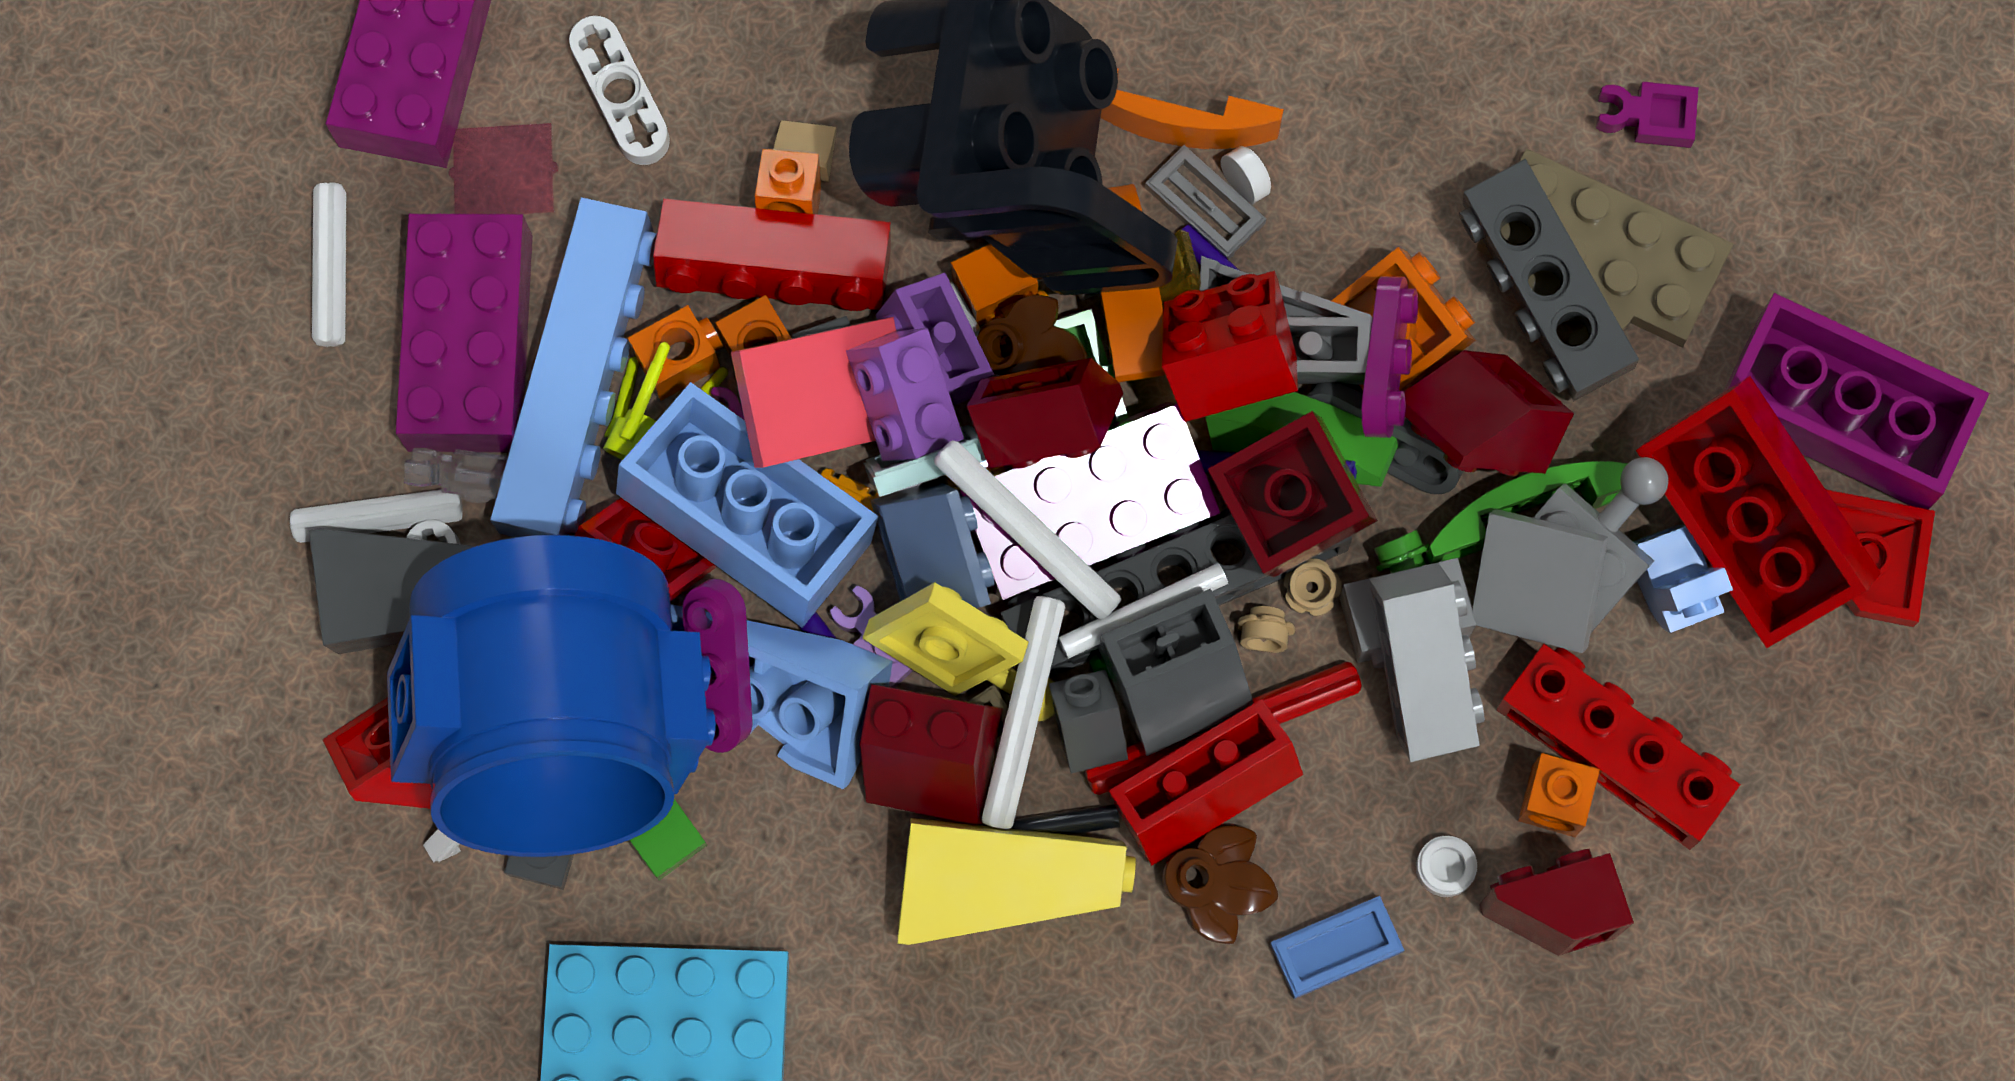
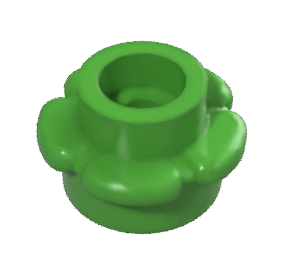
[1374,530,1429,573]

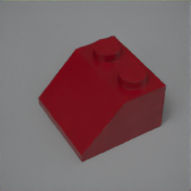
[860,684,1003,825]

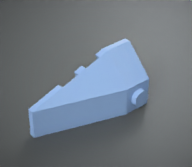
[670,604,893,789]

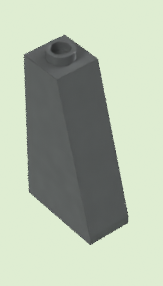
[309,529,476,654]

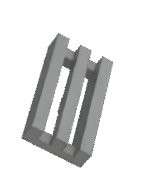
[1145,145,1266,260]

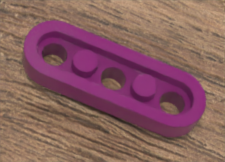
[1362,276,1418,438]
[683,579,753,753]

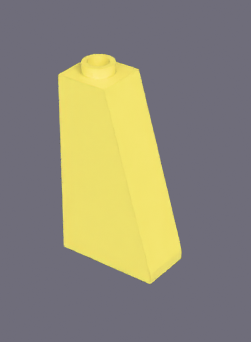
[897,818,1136,945]

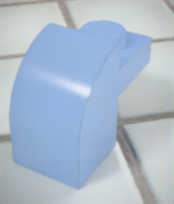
[1633,525,1733,633]

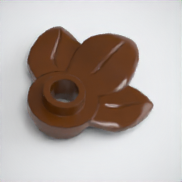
[977,295,1087,376]
[1163,826,1278,944]

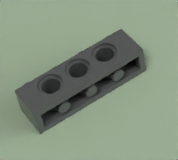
[1459,159,1639,402]

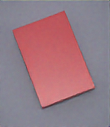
[731,317,896,468]

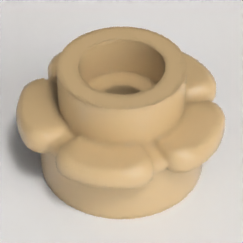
[1284,559,1341,616]
[1238,606,1295,653]

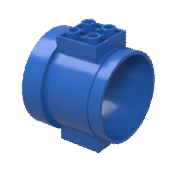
[387,535,716,857]

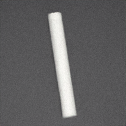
[1058,563,1228,659]

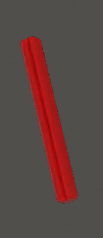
[1085,662,1362,795]

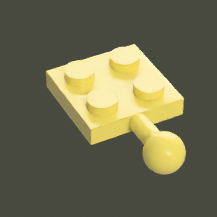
[862,582,1055,721]

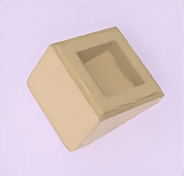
[773,120,837,182]

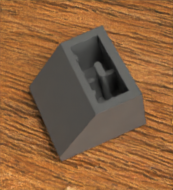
[1099,589,1254,757]

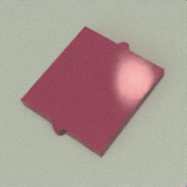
[448,123,558,214]

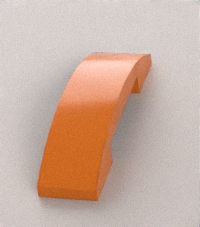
[1101,68,1284,149]
[1100,184,1166,382]

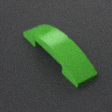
[1424,461,1628,565]

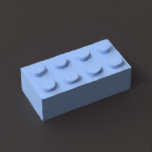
[616,382,878,628]

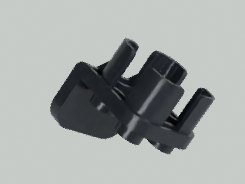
[849,0,1177,296]

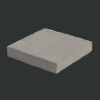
[1472,509,1609,653]

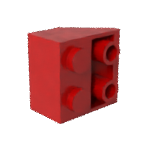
[1162,270,1298,422]

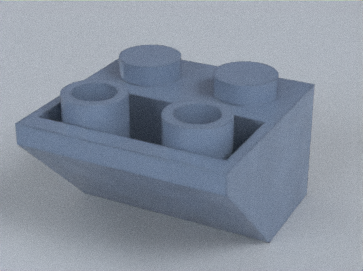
[870,479,994,608]

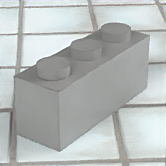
[1369,563,1485,762]

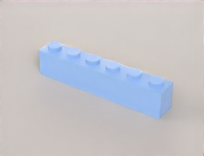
[491,197,657,537]

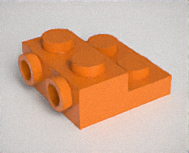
[1331,247,1476,391]

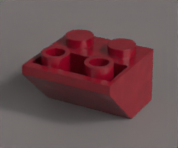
[1404,350,1574,476]
[967,358,1123,469]
[1479,849,1634,956]

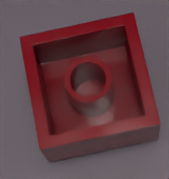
[1208,411,1378,577]

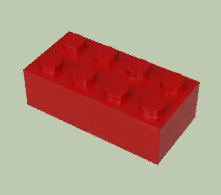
[1636,376,1881,648]

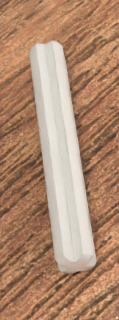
[934,440,1121,619]
[982,596,1065,830]

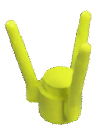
[603,342,728,460]

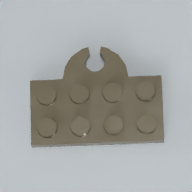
[1476,148,1734,348]

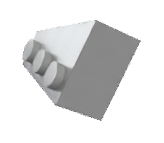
[1200,256,1373,385]

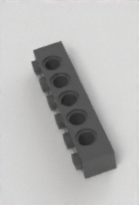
[1001,507,1352,678]

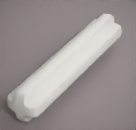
[312,183,346,347]
[290,488,463,543]

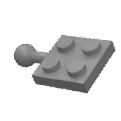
[1534,457,1669,633]

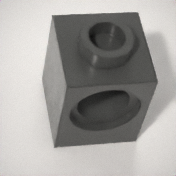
[1049,669,1128,774]

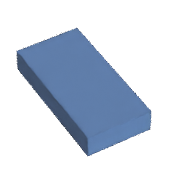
[1270,896,1405,999]

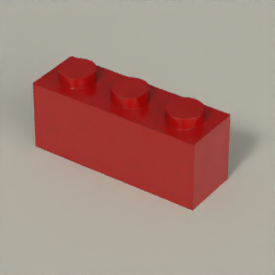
[1109,699,1304,866]

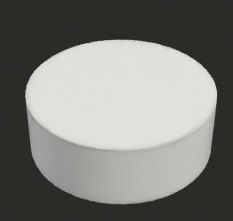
[1221,146,1271,205]
[1416,836,1477,897]

